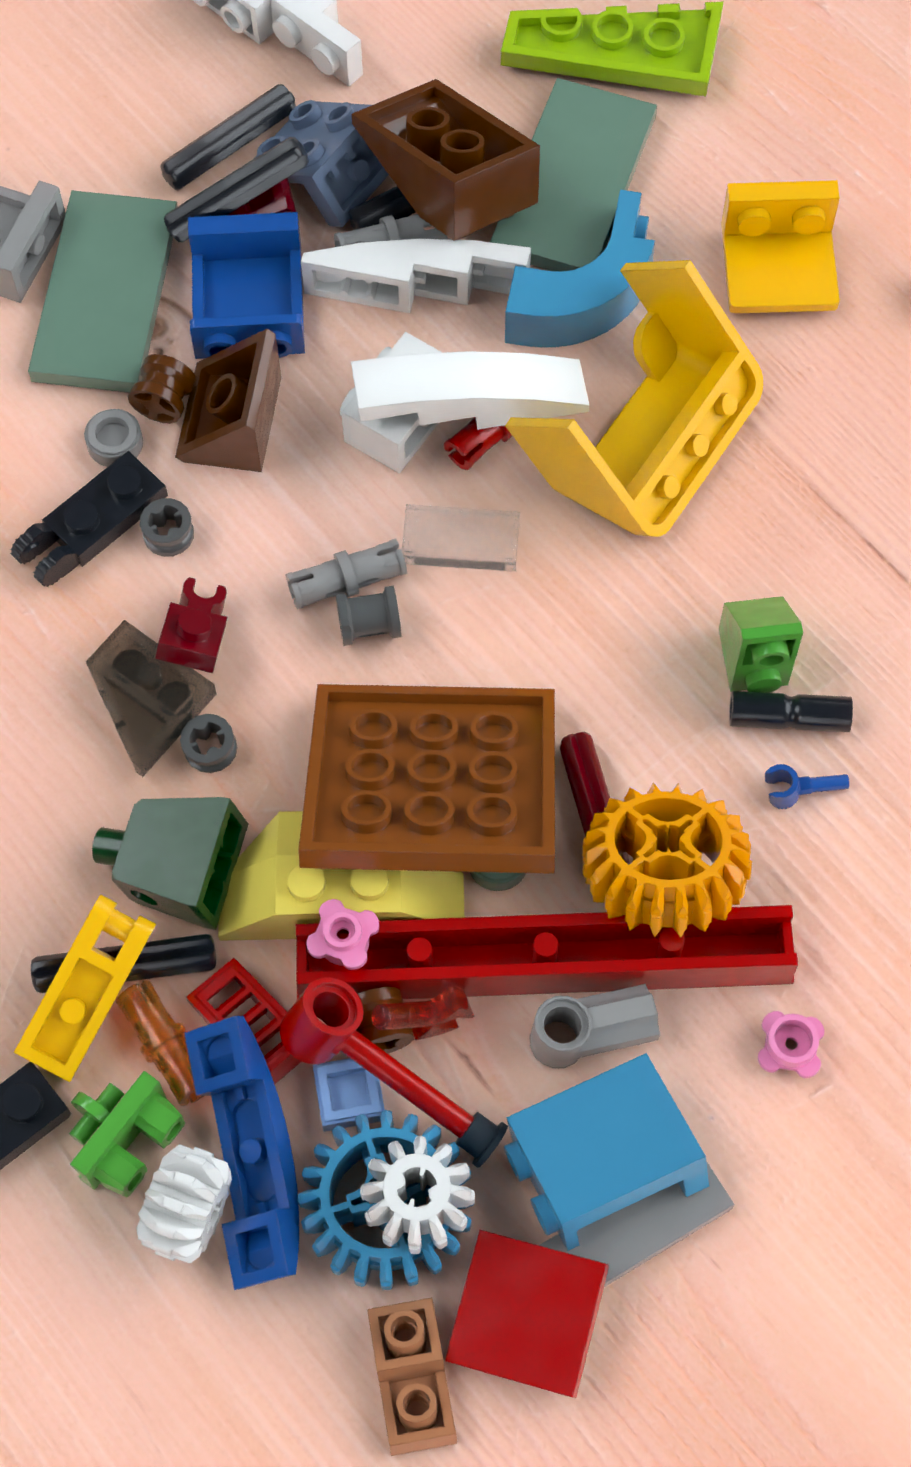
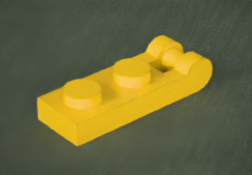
[13,894,156,1082]

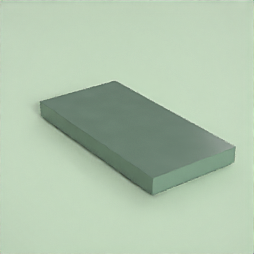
[490,78,657,271]
[28,190,178,393]

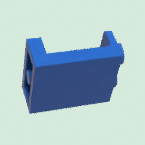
[188,212,305,359]

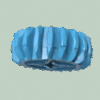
[298,1110,475,1290]

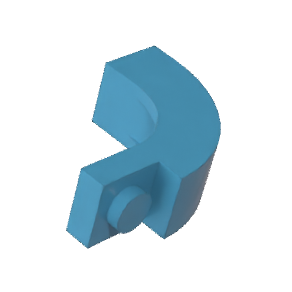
[505,190,655,348]

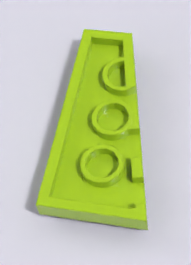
[501,1,724,97]

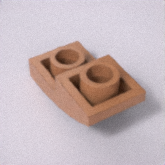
[367,1297,457,1456]

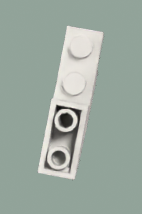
[193,0,363,87]

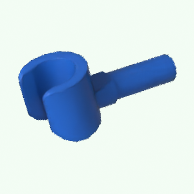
[765,764,849,809]

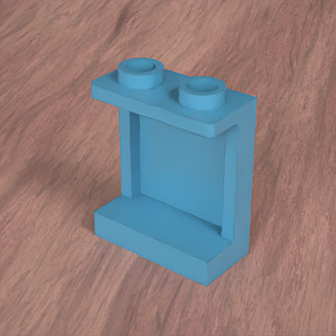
[504,1053,709,1251]

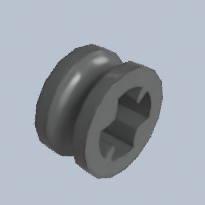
[140,498,194,557]
[180,714,238,773]

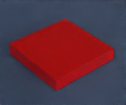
[445,1230,609,1398]

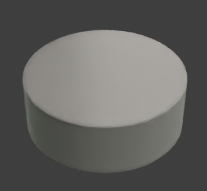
[84,409,143,467]

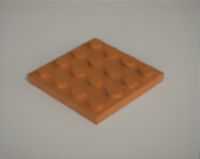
[299,684,555,874]

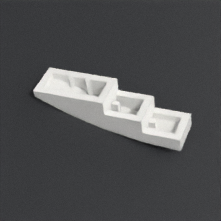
[301,239,531,313]
[351,351,589,430]

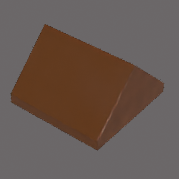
[175,329,281,472]

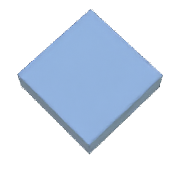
[313,1058,385,1132]

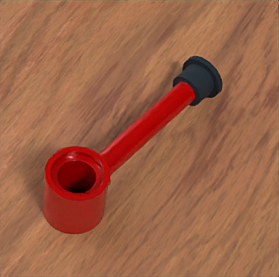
[280,977,508,1168]

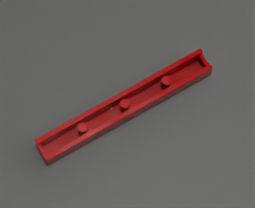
[296,905,798,999]

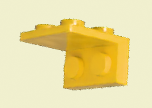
[721,180,840,313]

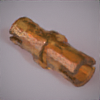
[115,980,204,1106]

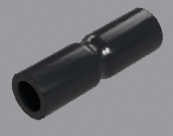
[729,691,853,732]

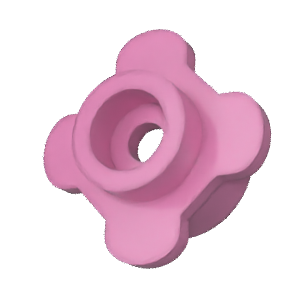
[306,899,379,970]
[758,1011,825,1078]

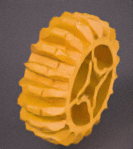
[582,782,752,938]

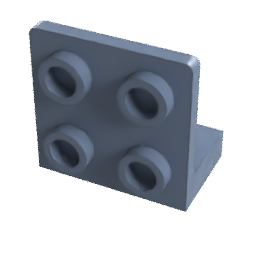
[254,100,389,227]

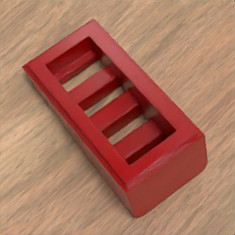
[186,958,301,1084]

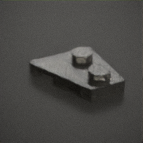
[86,620,217,777]

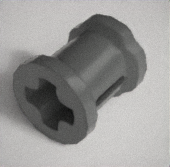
[336,585,402,646]

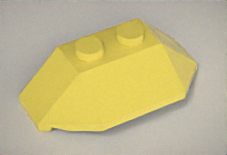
[218,811,465,941]

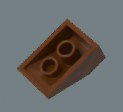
[351,79,540,241]

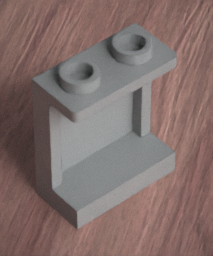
[0,180,66,303]

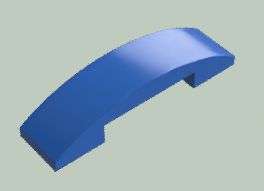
[184,1016,300,1290]

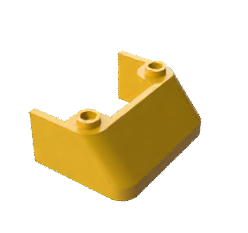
[505,260,763,537]

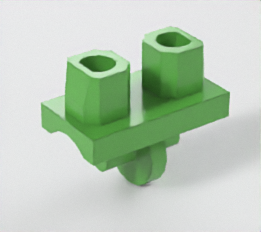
[69,1071,185,1197]

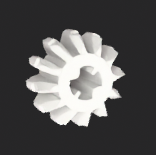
[360,1135,475,1254]
[136,1144,232,1263]

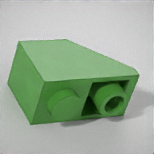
[719,596,803,693]

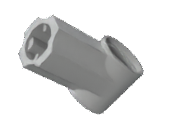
[530,984,660,1068]

